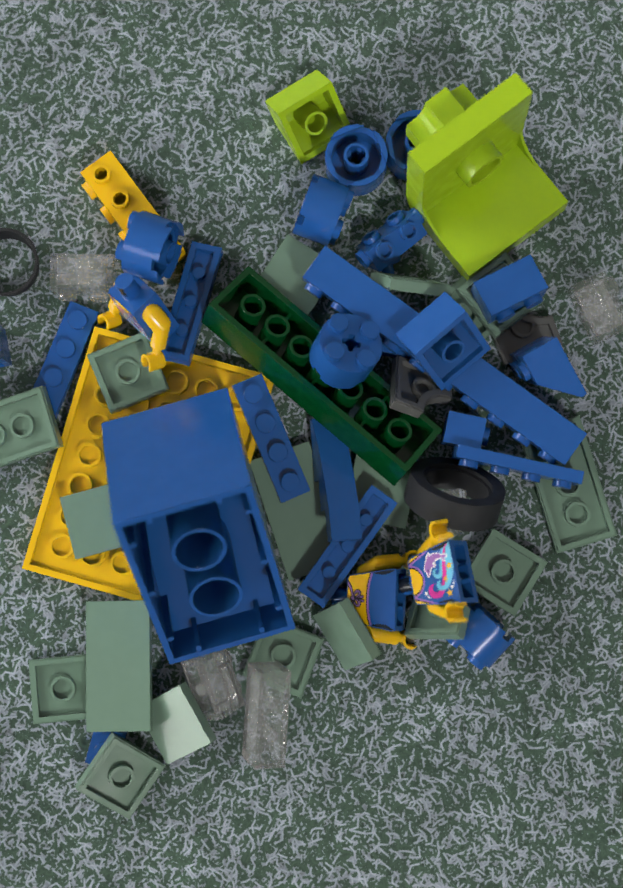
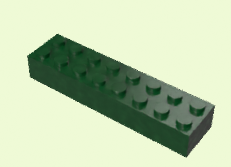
[202,266,442,486]

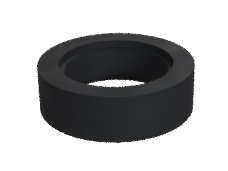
[404,457,506,532]

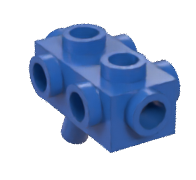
[355,208,428,274]

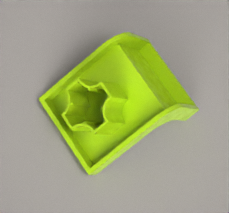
[406,72,569,280]

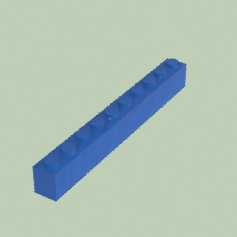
[302,246,587,465]

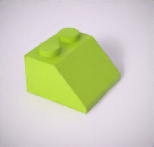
[265,69,350,164]

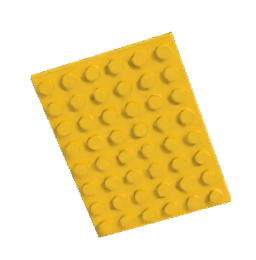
[22,326,274,600]

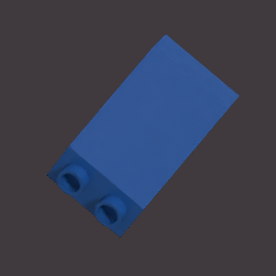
[101,388,296,665]

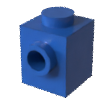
[440,410,490,449]

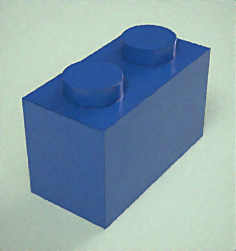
[470,255,549,324]

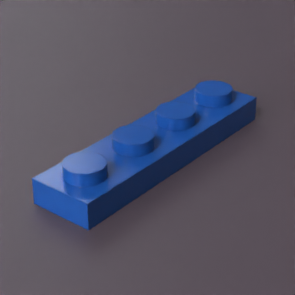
[162,241,223,366]
[33,301,100,419]
[232,374,311,503]
[451,444,584,490]
[298,485,398,608]

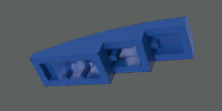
[310,419,362,542]

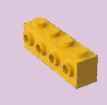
[80,150,187,262]

